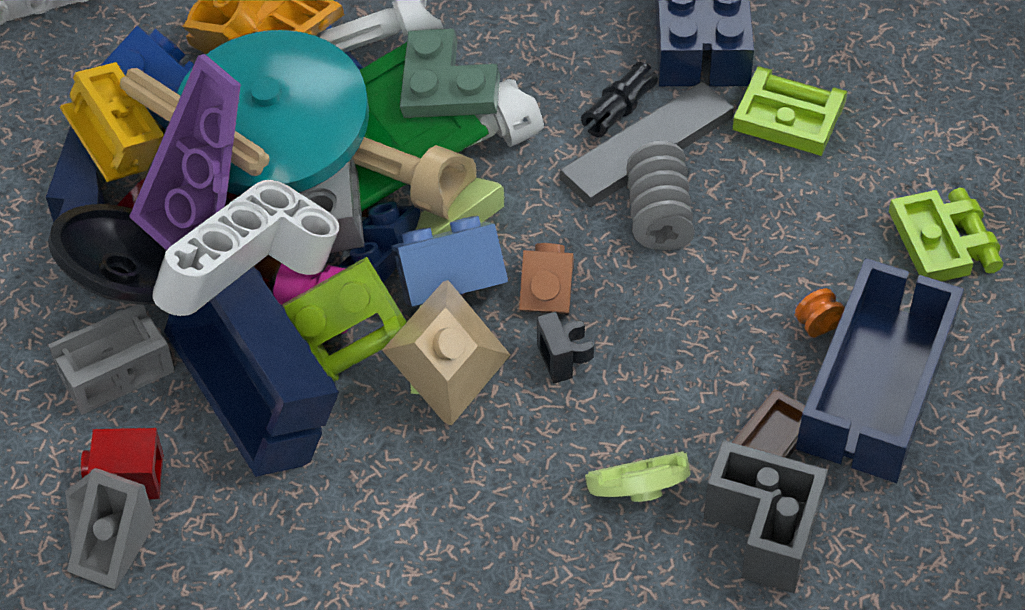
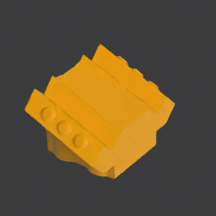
[182,0,344,54]

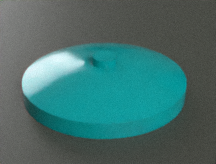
[177,30,369,195]

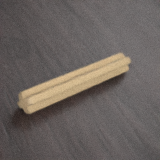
[120,68,270,176]

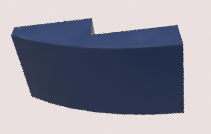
[338,202,421,283]

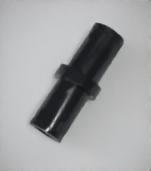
[581,61,658,138]

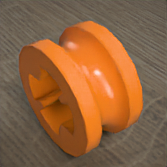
[795,288,845,338]

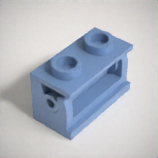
[391,215,508,307]

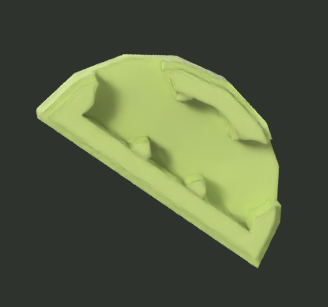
[585,451,691,502]

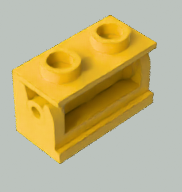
[60,62,164,182]

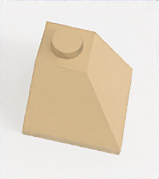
[382,280,510,425]

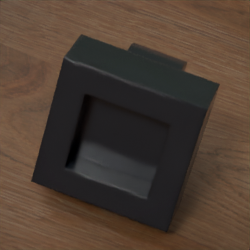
[537,312,594,384]

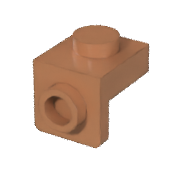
[519,243,575,314]

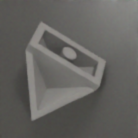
[65,468,156,589]

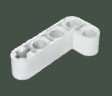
[152,180,339,316]

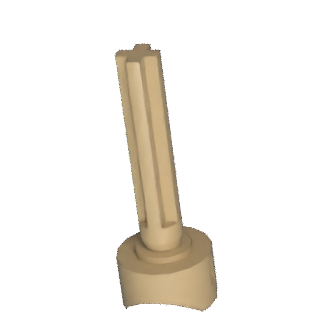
[353,137,477,219]

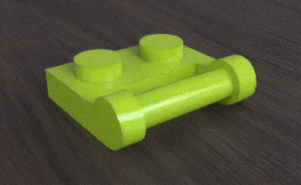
[732,66,847,156]
[282,257,407,382]

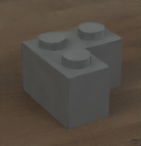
[704,440,828,593]

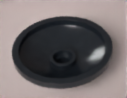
[48,204,167,305]

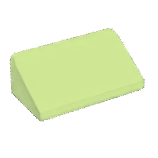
[416,178,504,235]

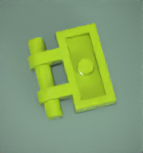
[889,188,1004,281]

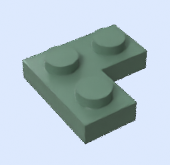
[400,28,500,118]

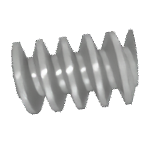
[626,141,695,250]

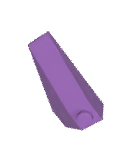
[129,54,241,250]

